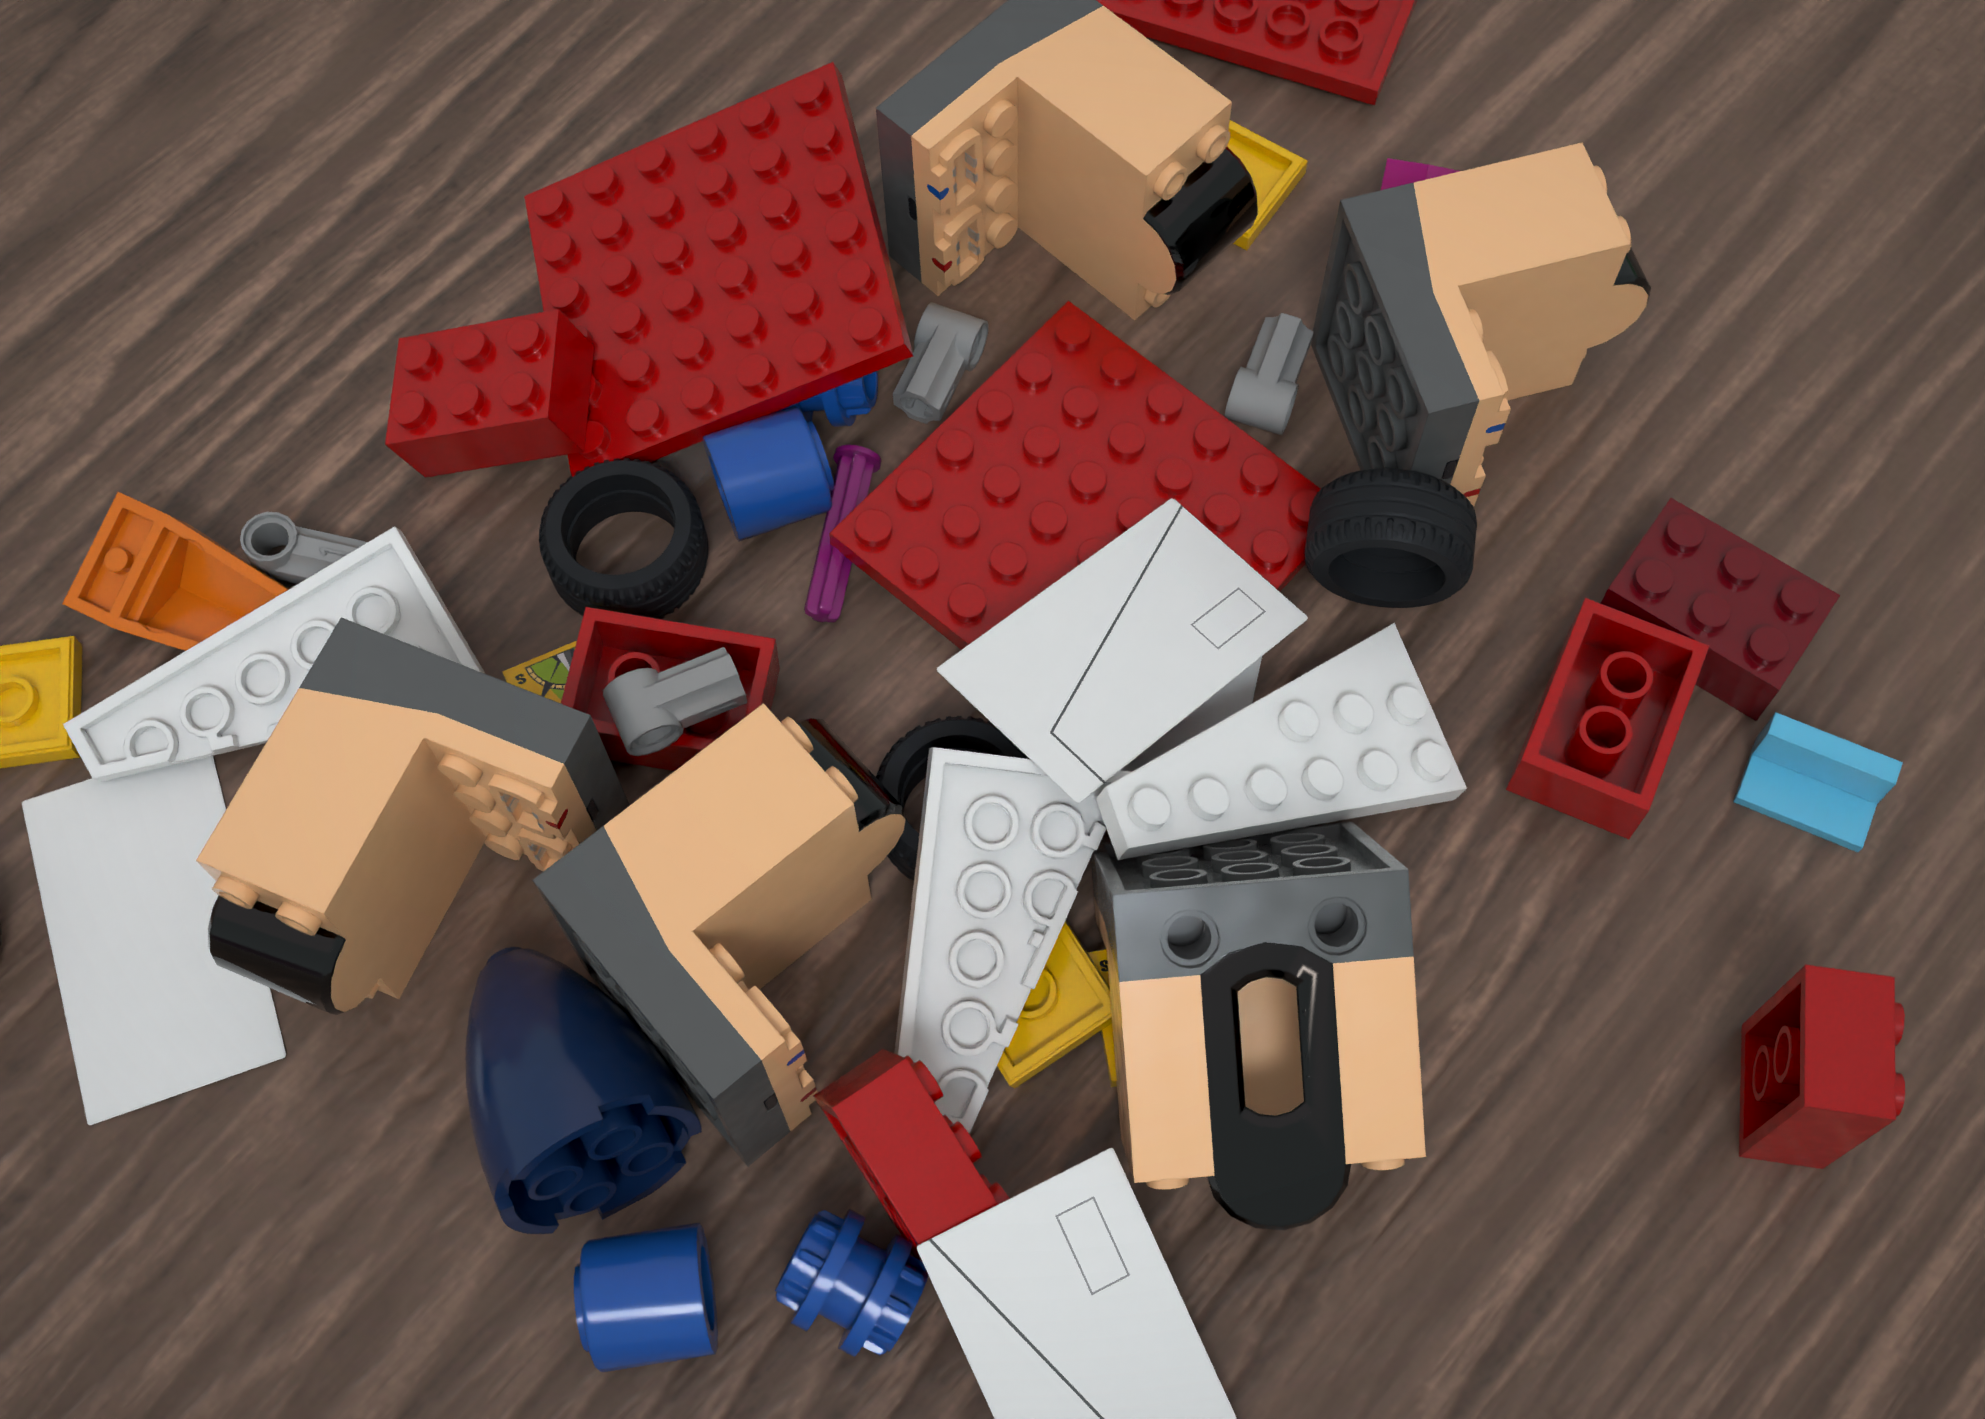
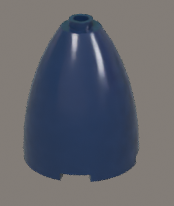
[465,947,702,1234]

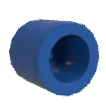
[703,406,835,542]
[574,1223,718,1372]

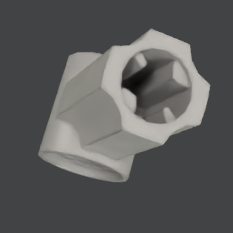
[893,302,989,424]
[1225,313,1314,435]
[240,512,367,588]
[603,647,747,756]

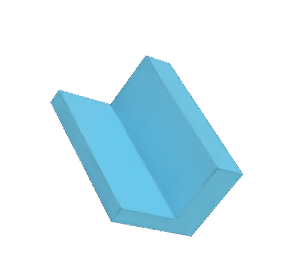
[1733,712,1903,852]

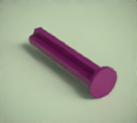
[804,445,882,623]

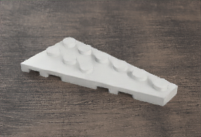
[63,526,485,781]
[1096,623,1467,860]
[894,747,1131,1133]

